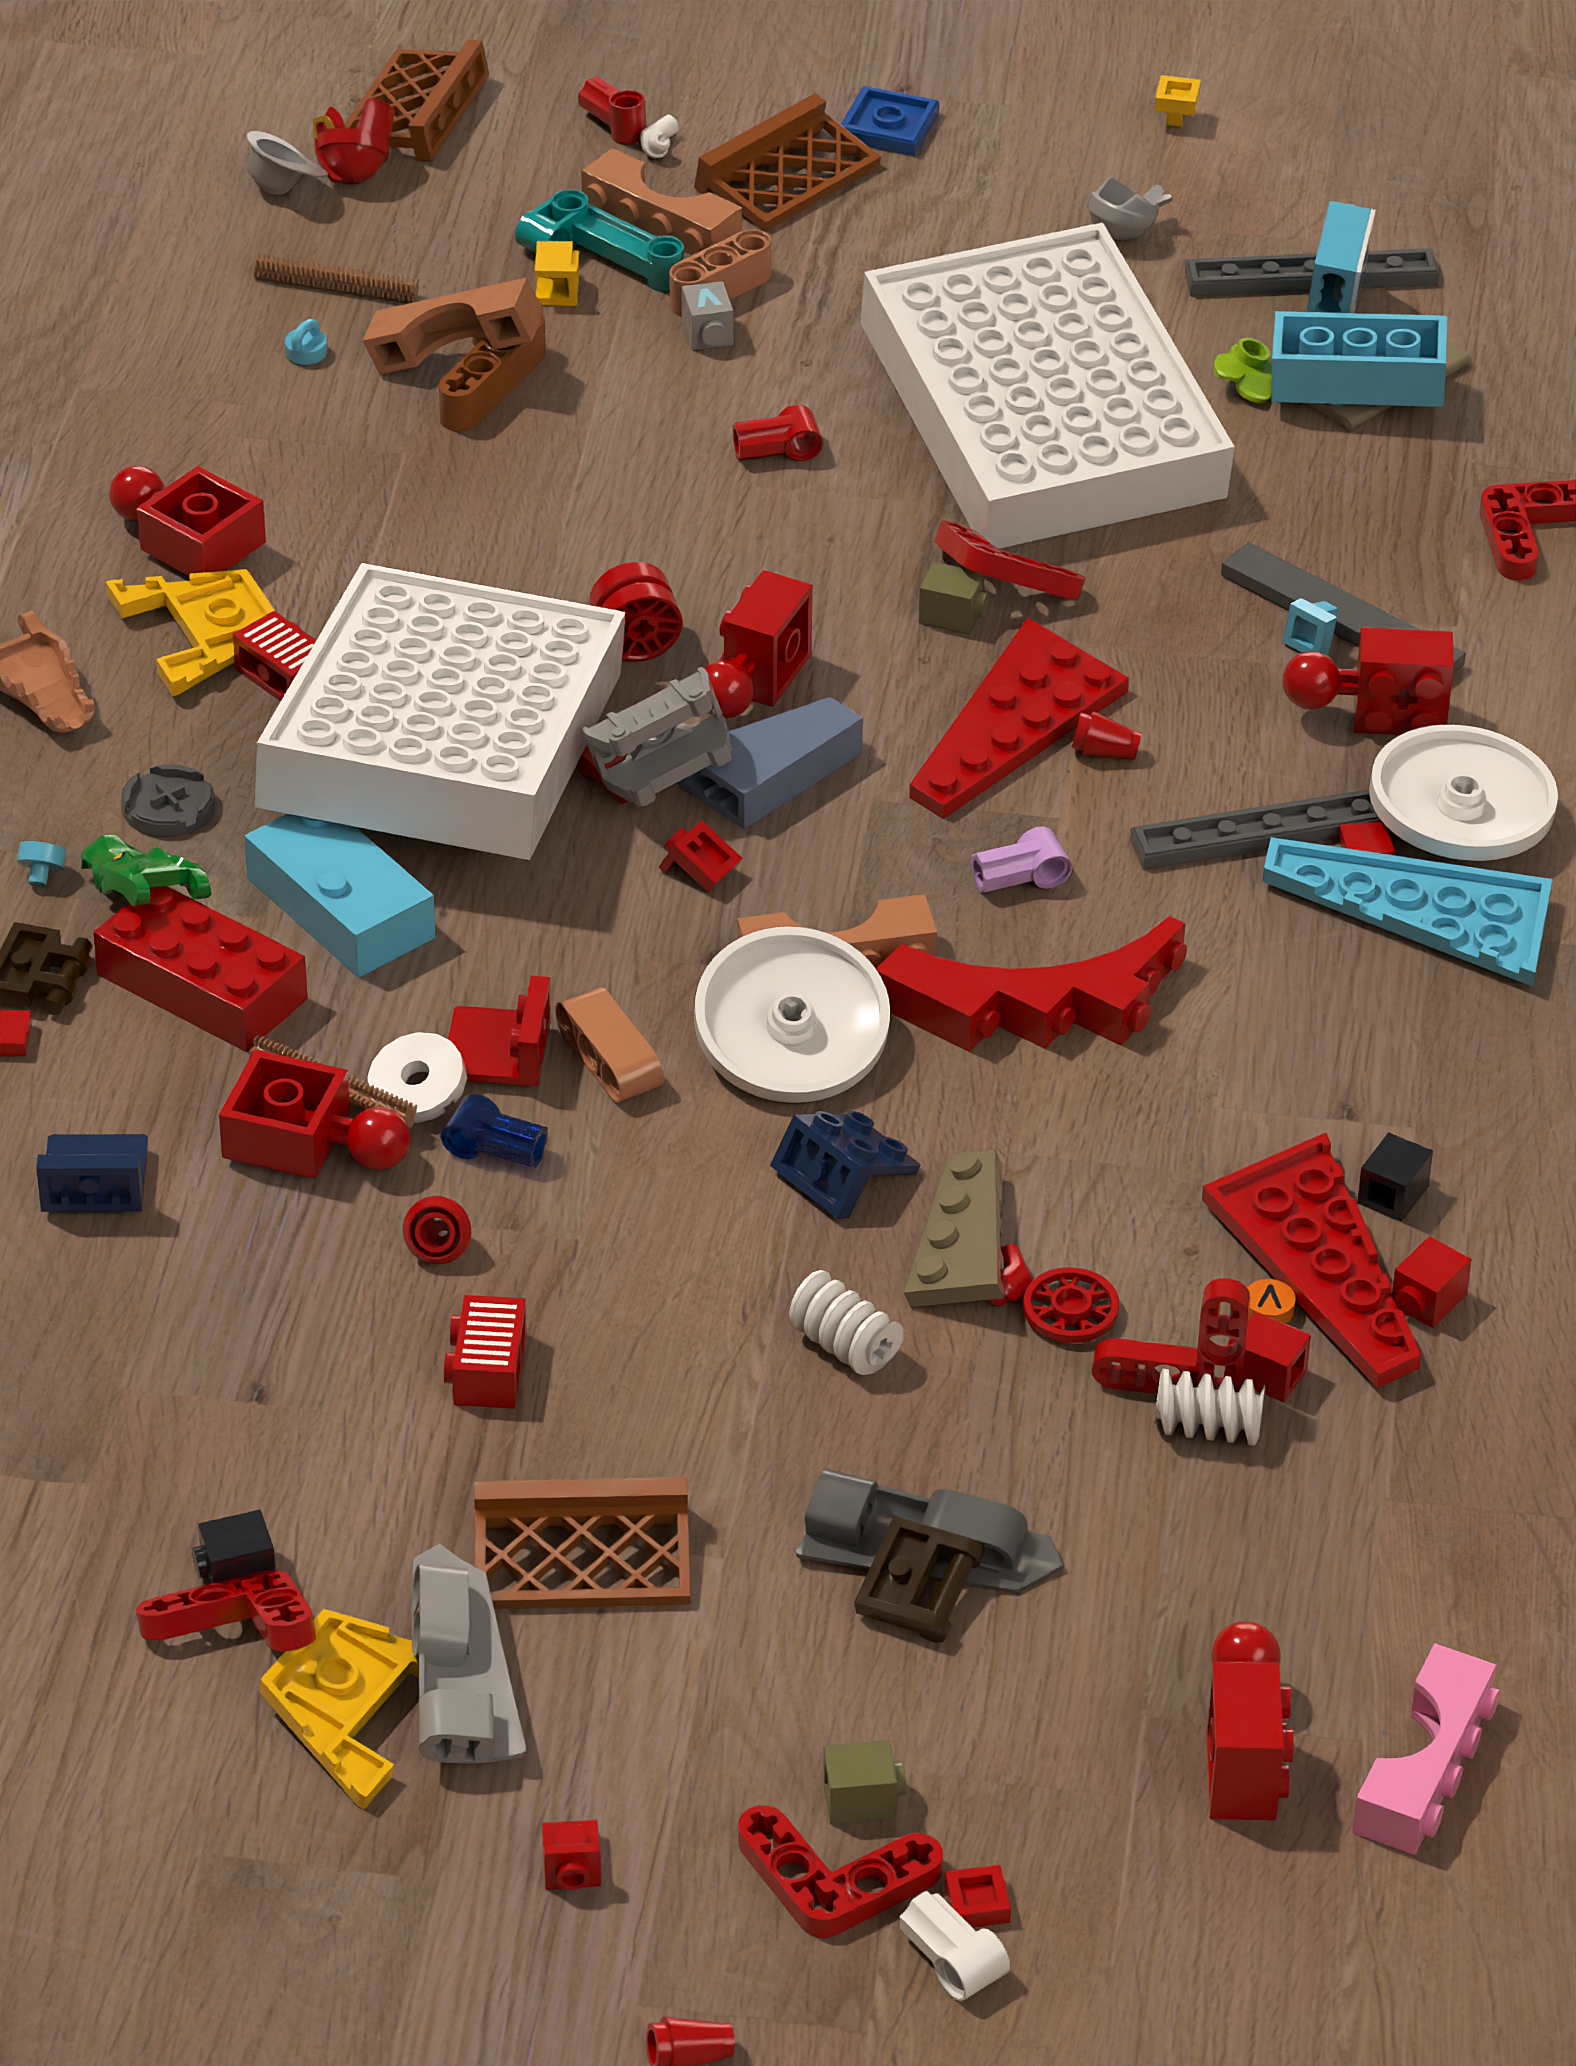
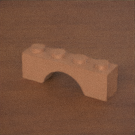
[581,148,742,255]
[363,277,544,375]
[737,894,938,969]

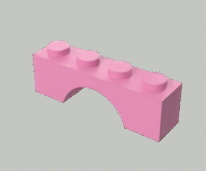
[1353,1643,1501,1855]

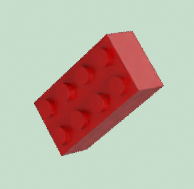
[93,886,308,1052]

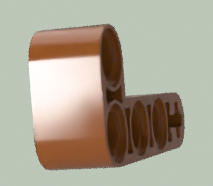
[439,314,546,431]

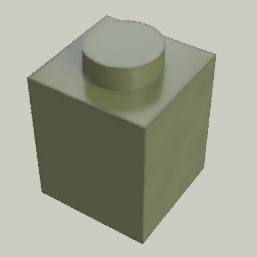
[919,562,990,634]
[823,1740,906,1824]

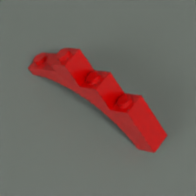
[876,916,1187,1052]

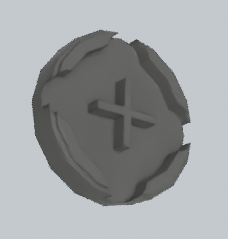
[121,765,215,837]

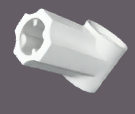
[900,1891,1010,2002]

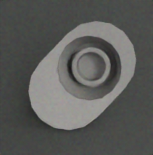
[246,131,328,195]

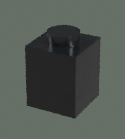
[1357,1132,1433,1222]
[192,1509,276,1584]

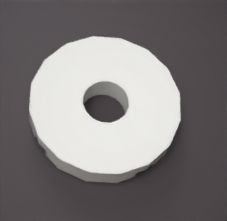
[367,1032,467,1123]

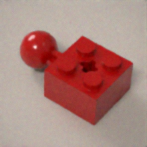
[109,465,266,576]
[704,570,813,719]
[1282,627,1454,735]
[219,1049,411,1179]
[1206,1621,1294,1821]

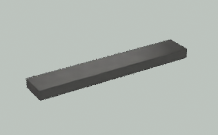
[1184,248,1439,296]
[1221,542,1466,674]
[1130,789,1390,870]

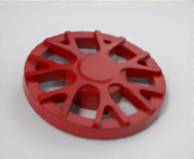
[1023,1267,1119,1343]

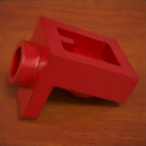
[659,820,743,893]
[542,1820,601,1890]

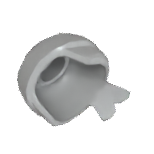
[1087,177,1173,240]

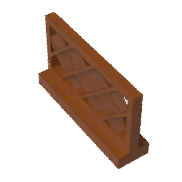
[345,40,490,161]
[694,93,881,231]
[474,1477,691,1609]

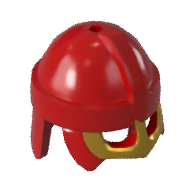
[312,98,395,183]

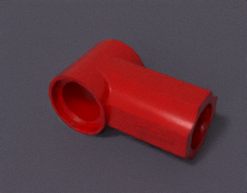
[578,76,647,144]
[732,404,824,461]

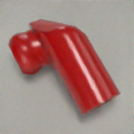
[990,1244,1032,1307]

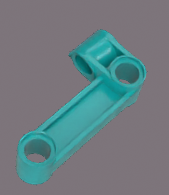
[515,189,684,292]

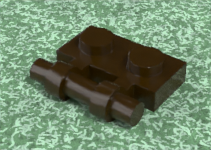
[0,922,93,1015]

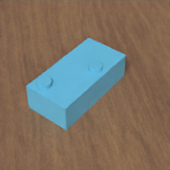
[1271,311,1447,407]
[244,814,436,978]

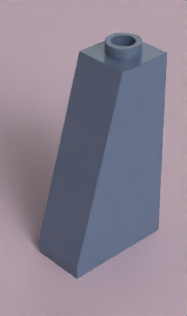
[679,697,863,829]

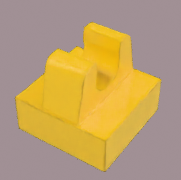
[1155,75,1201,127]

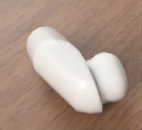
[640,115,679,159]

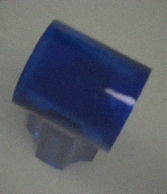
[440,1094,548,1168]

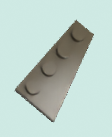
[904,1149,1004,1307]

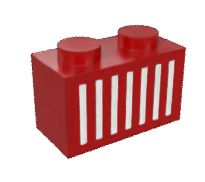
[233,611,316,702]
[444,1295,527,1409]

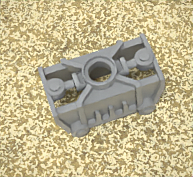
[582,667,732,807]

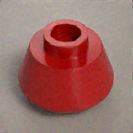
[403,1196,472,1264]

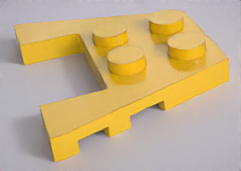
[106,569,275,696]
[259,1609,419,1810]

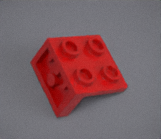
[448,975,551,1086]

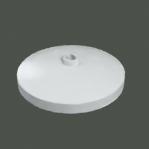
[1369,725,1558,861]
[694,927,890,1103]

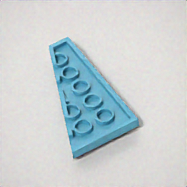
[1263,837,1552,987]

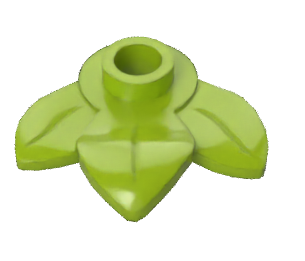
[1213,338,1272,404]

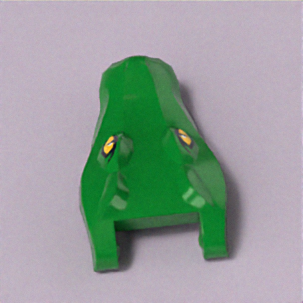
[81,834,212,906]

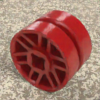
[589,562,683,662]

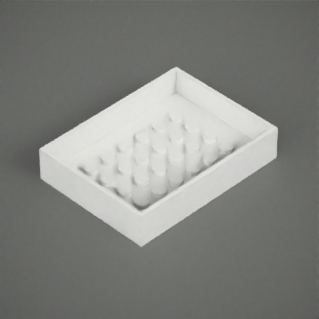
[860,222,1235,549]
[254,563,626,860]

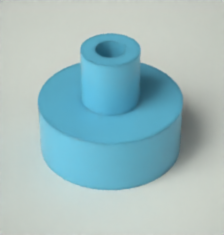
[17,841,66,886]

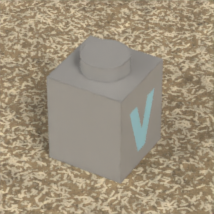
[682,281,734,350]

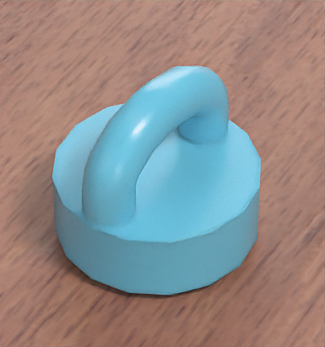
[285,319,327,365]

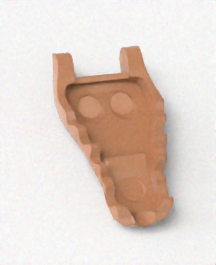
[0,610,95,734]

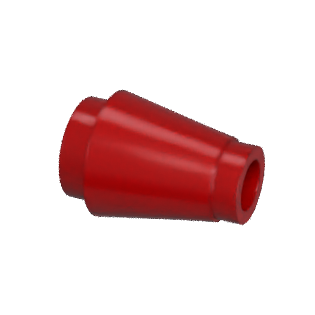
[1071,711,1142,760]
[646,2016,735,2066]

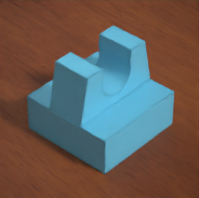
[1282,598,1339,656]

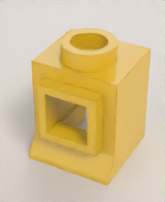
[535,241,579,306]

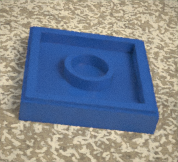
[840,86,940,156]

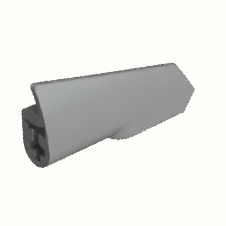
[412,1544,526,1764]

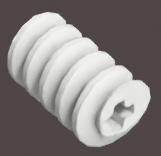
[789,1270,904,1375]
[1155,1369,1265,1446]

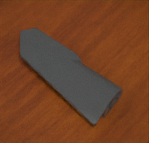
[795,1468,1063,1593]

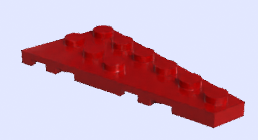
[909,618,1129,819]
[1202,1132,1421,1388]

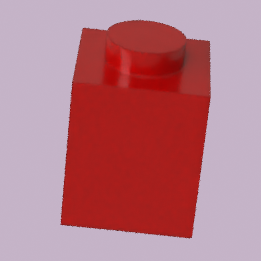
[1392,1236,1472,1328]
[1227,1312,1311,1402]

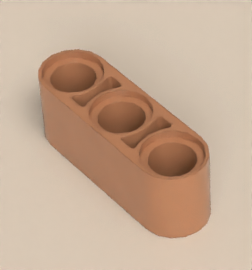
[670,229,771,317]
[555,987,664,1103]

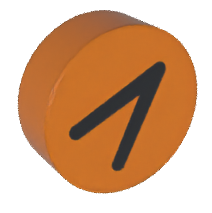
[1247,1279,1296,1324]

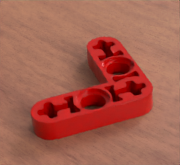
[1480,480,1576,581]
[934,520,1086,600]
[1091,1278,1250,1394]
[136,1570,317,1651]
[738,1805,943,1938]

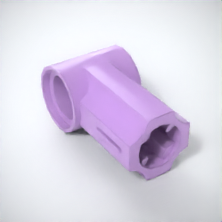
[971,826,1073,893]

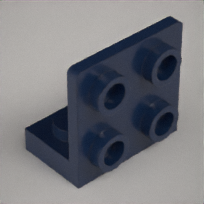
[770,1111,921,1218]
[36,1134,148,1212]

